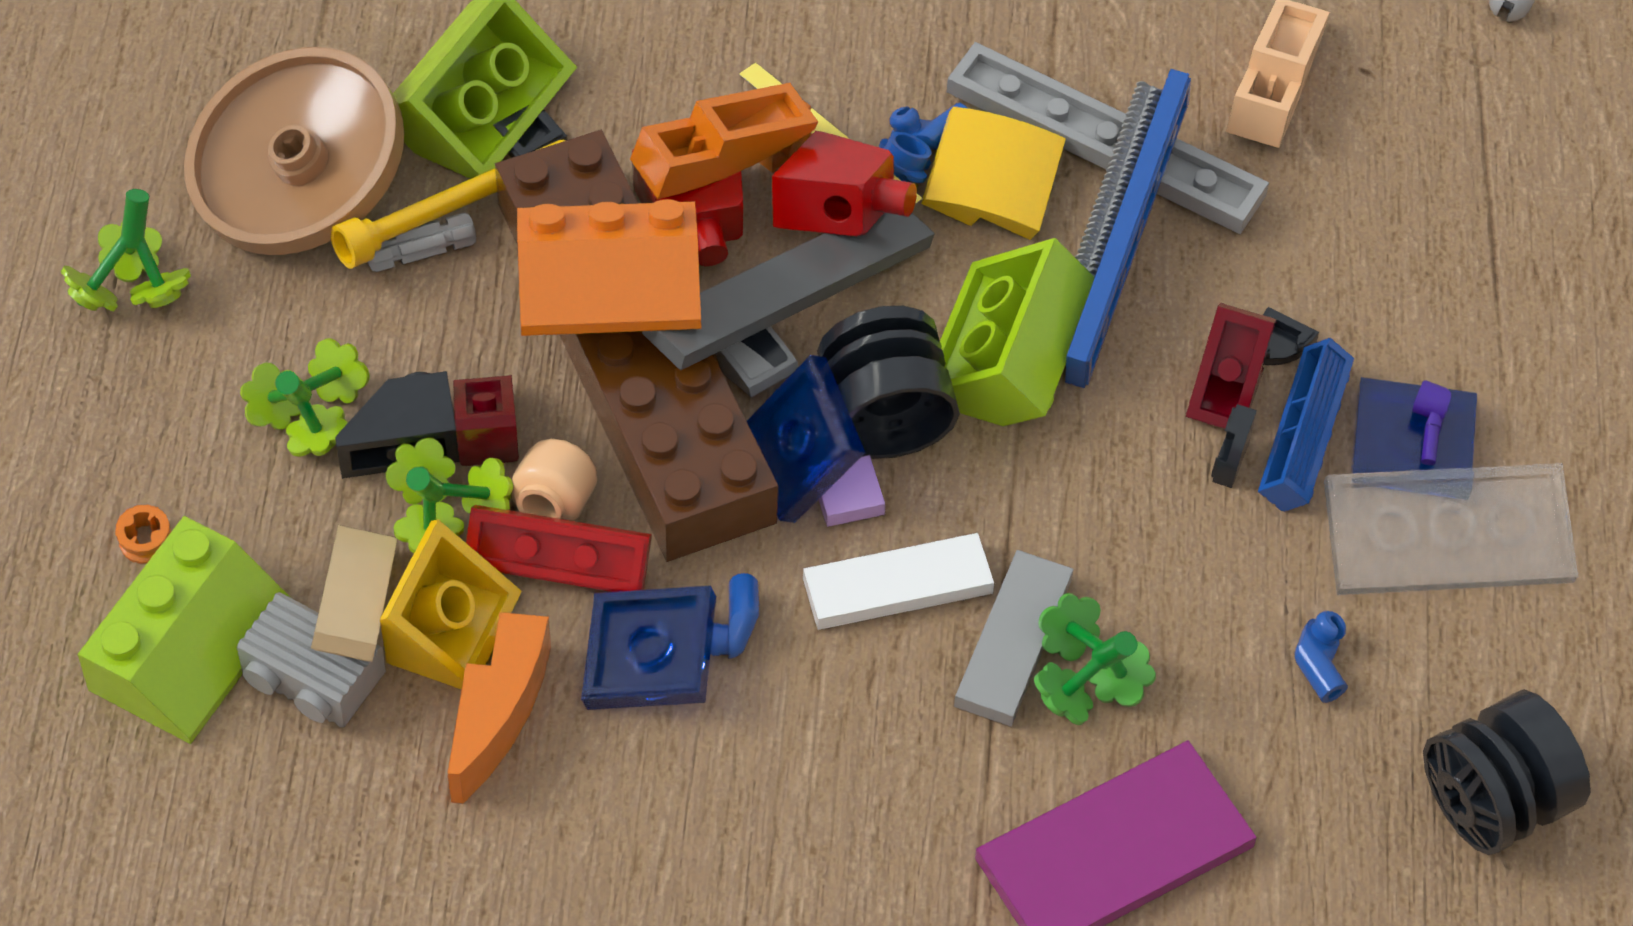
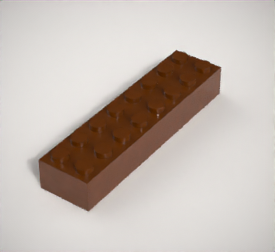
[495,129,778,562]

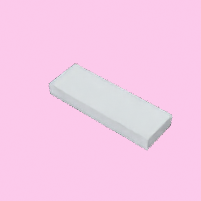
[803,533,994,630]

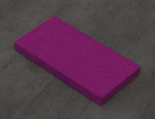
[975,740,1257,926]

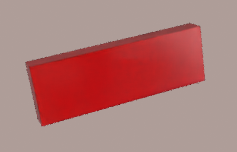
[466,505,652,596]

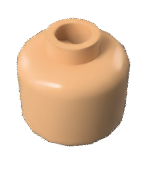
[511,438,597,521]

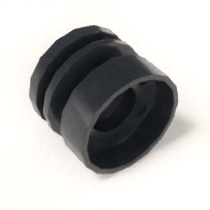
[817,305,960,459]
[1423,689,1591,855]

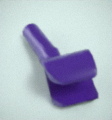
[1412,380,1451,465]

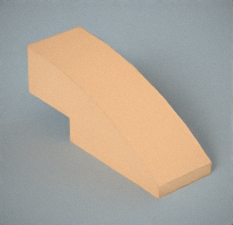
[1226,0,1330,148]

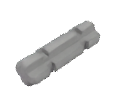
[367,213,476,272]

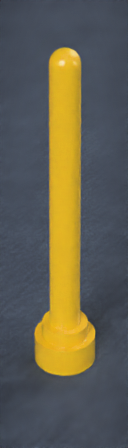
[331,140,566,269]

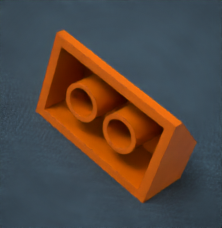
[517,199,701,336]

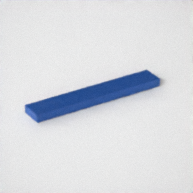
[1065,69,1191,388]

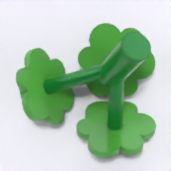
[1034,593,1156,725]

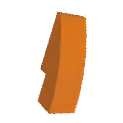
[630,83,818,199]
[447,612,551,804]

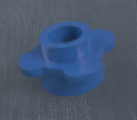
[879,132,931,183]

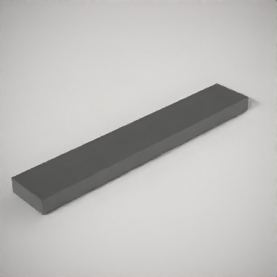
[642,213,935,370]

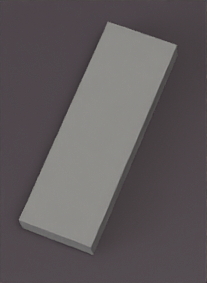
[954,550,1074,727]

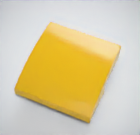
[921,107,1066,240]

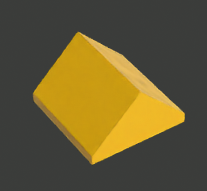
[380,519,522,690]

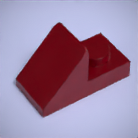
[1185,303,1277,429]
[453,375,519,466]

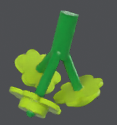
[61,189,191,312]
[240,338,370,457]
[386,438,513,553]

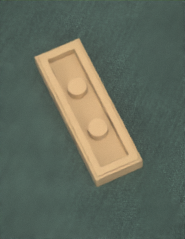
[311,525,397,662]

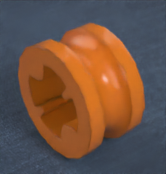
[115,504,172,564]

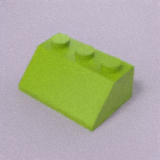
[393,0,577,179]
[940,238,1095,426]
[77,516,291,744]

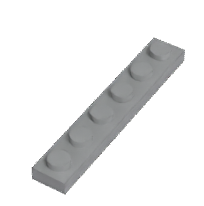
[946,42,1269,234]

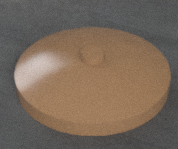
[184,47,404,255]

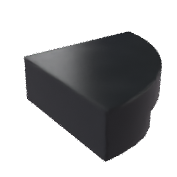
[1263,307,1319,365]
[1211,404,1257,488]

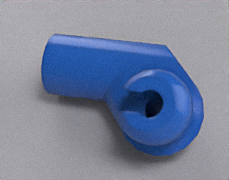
[889,103,967,150]
[707,573,759,659]
[1294,611,1348,703]

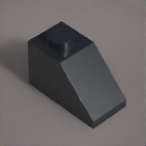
[335,371,460,479]

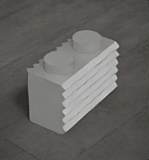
[237,592,386,727]

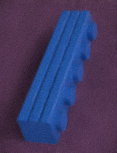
[1258,338,1354,512]

